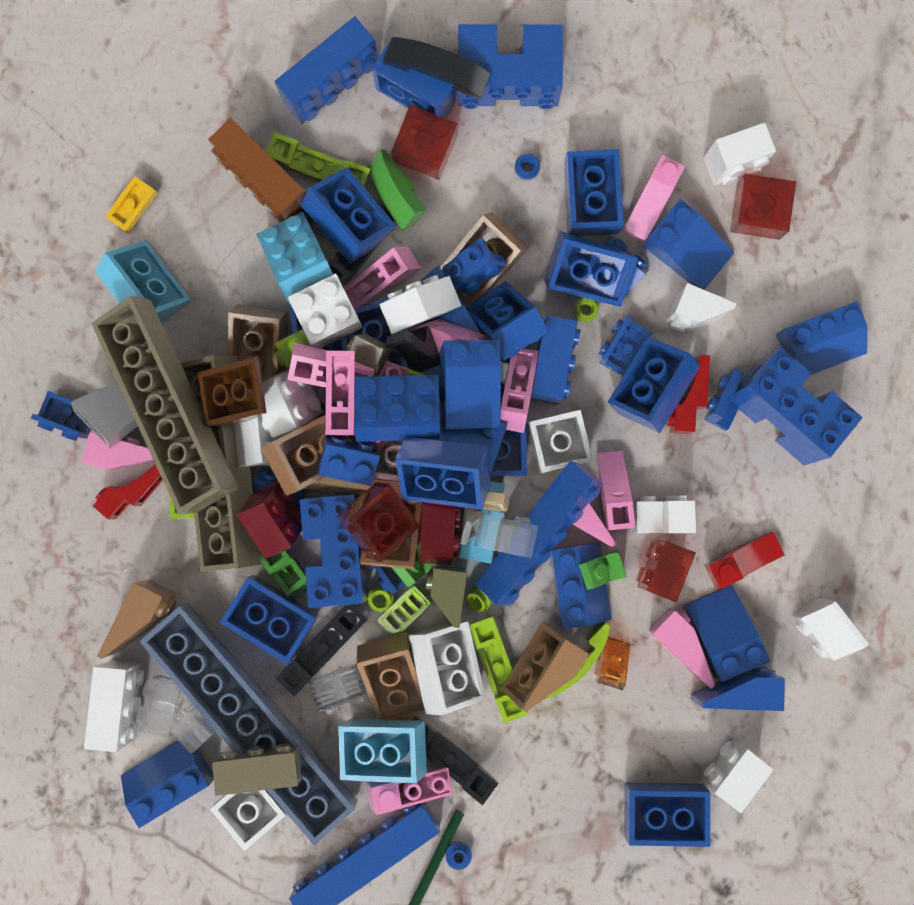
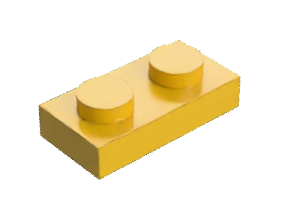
[105,176,158,234]

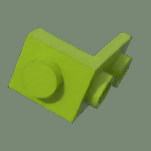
[275,329,311,370]

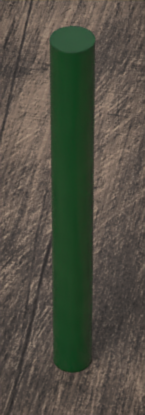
[408,809,464,905]

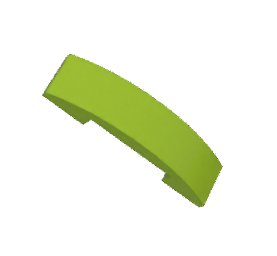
[266,132,370,187]
[469,615,529,723]
[544,621,610,700]

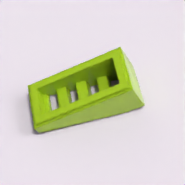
[377,584,432,636]

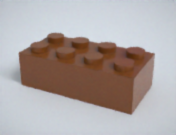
[208,117,306,223]

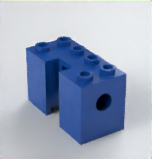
[458,24,563,109]
[731,347,863,466]
[300,495,368,608]

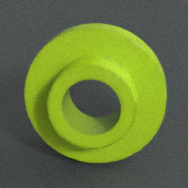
[573,297,599,322]
[368,586,394,612]
[467,587,492,613]

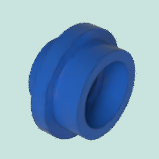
[515,154,540,180]
[445,842,472,870]

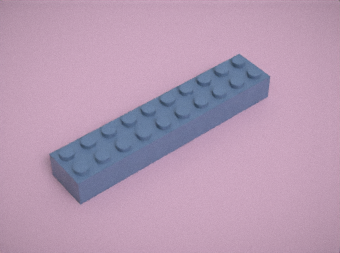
[139,603,358,845]

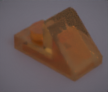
[594,637,630,691]

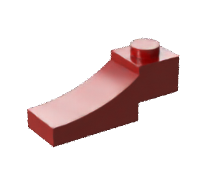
[666,355,710,434]
[92,464,163,520]
[704,532,785,589]

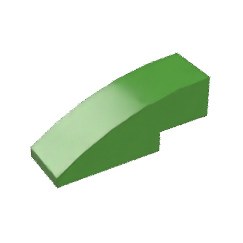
[368,149,427,230]
[260,549,307,600]

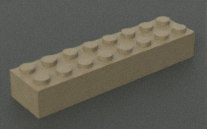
[91,296,238,515]
[181,355,261,572]

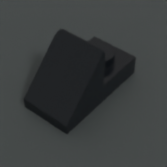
[385,326,440,371]

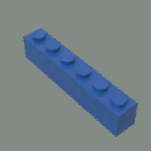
[475,460,603,606]
[289,802,440,905]

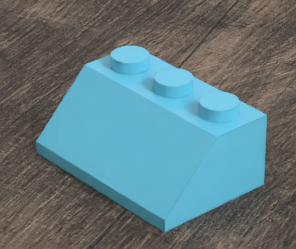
[95,240,191,323]

